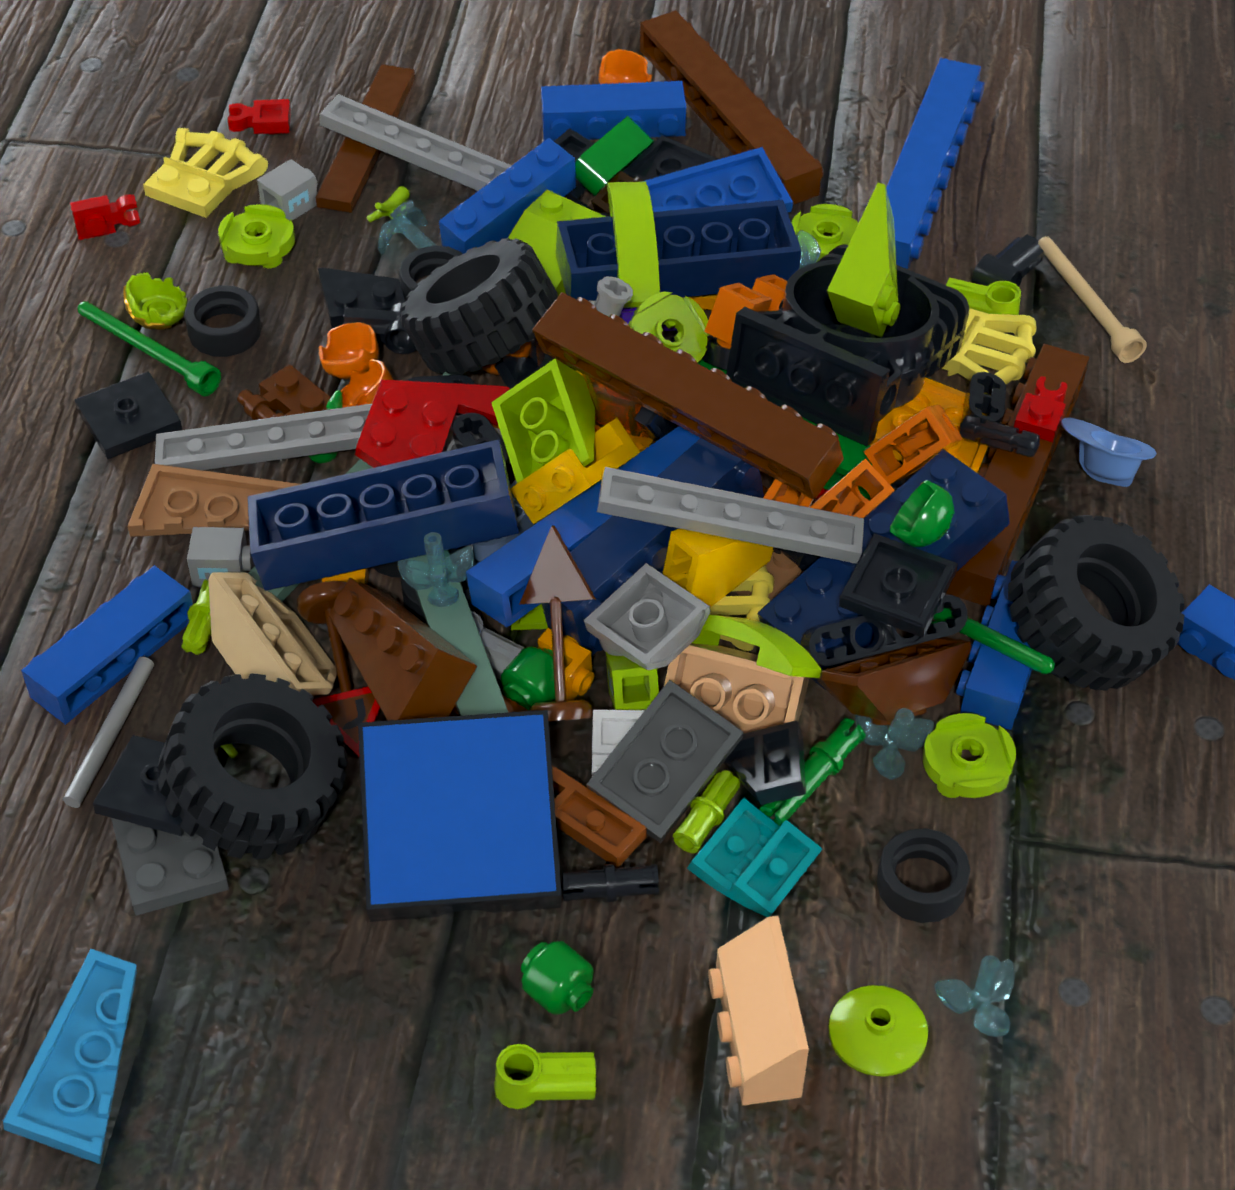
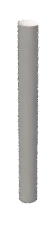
[63,657,154,808]

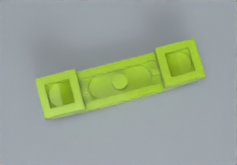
[607,182,660,308]
[692,615,822,678]

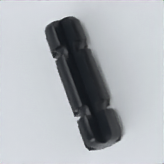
[959,415,1040,457]

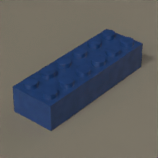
[556,200,802,301]
[541,438,764,657]
[247,440,519,591]
[758,449,1010,690]

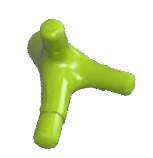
[367,186,410,228]

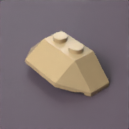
[208,572,337,696]

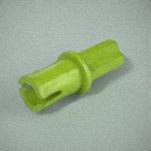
[181,579,211,655]
[673,770,740,854]

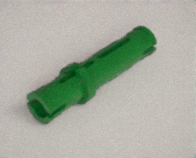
[759,718,866,826]

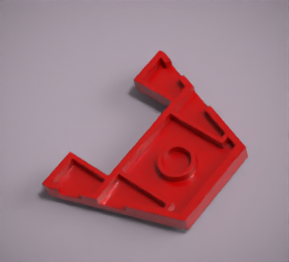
[354,380,510,468]

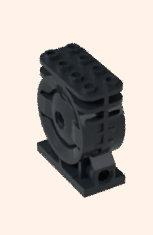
[726,244,969,446]

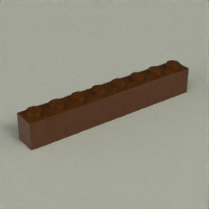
[640,10,823,205]
[532,292,844,499]
[946,344,1090,607]

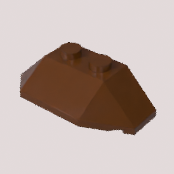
[817,637,971,725]

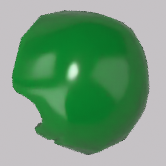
[890,480,955,547]

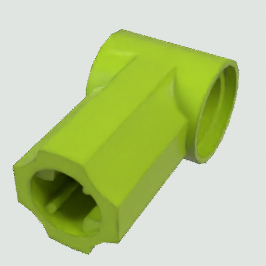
[946,278,1021,333]
[494,1044,596,1109]

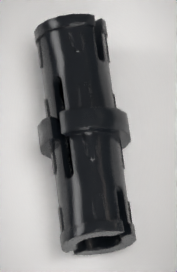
[562,864,659,902]

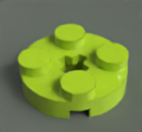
[218,204,295,268]
[791,204,858,263]
[628,292,710,363]
[923,713,1016,798]

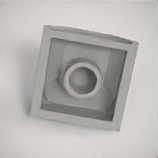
[584,563,711,670]

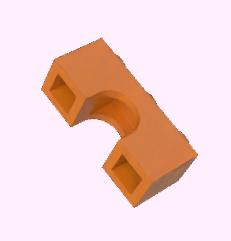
[705,274,788,349]

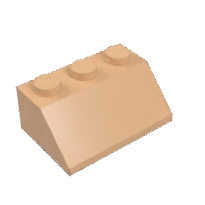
[664,643,809,734]
[708,916,809,1106]

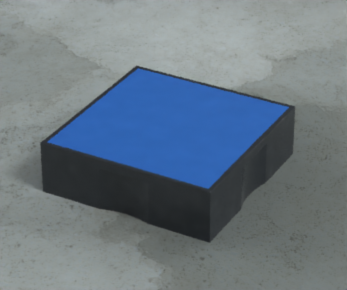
[358,710,561,922]

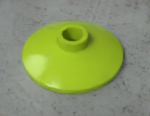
[828,985,928,1076]

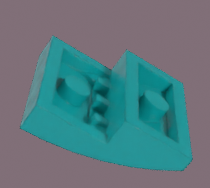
[687,798,822,917]

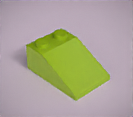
[827,182,900,337]
[508,189,606,296]
[491,358,595,484]

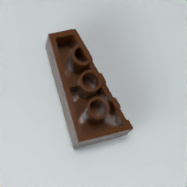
[328,578,477,721]

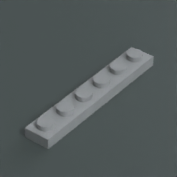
[320,94,512,191]
[155,404,372,470]
[597,467,864,564]

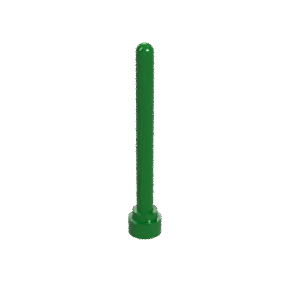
[77,301,221,397]
[933,608,1054,674]

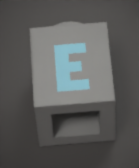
[257,159,318,221]
[187,527,254,587]

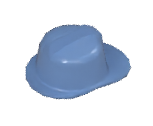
[1061,418,1157,487]

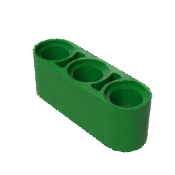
[575,116,654,197]

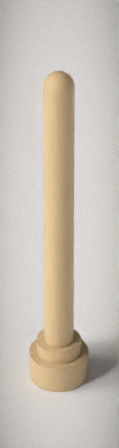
[1038,237,1147,363]

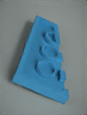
[3,949,137,1164]

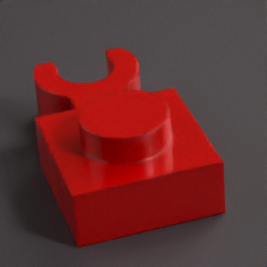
[227,99,291,135]
[70,194,140,240]
[1014,376,1067,442]

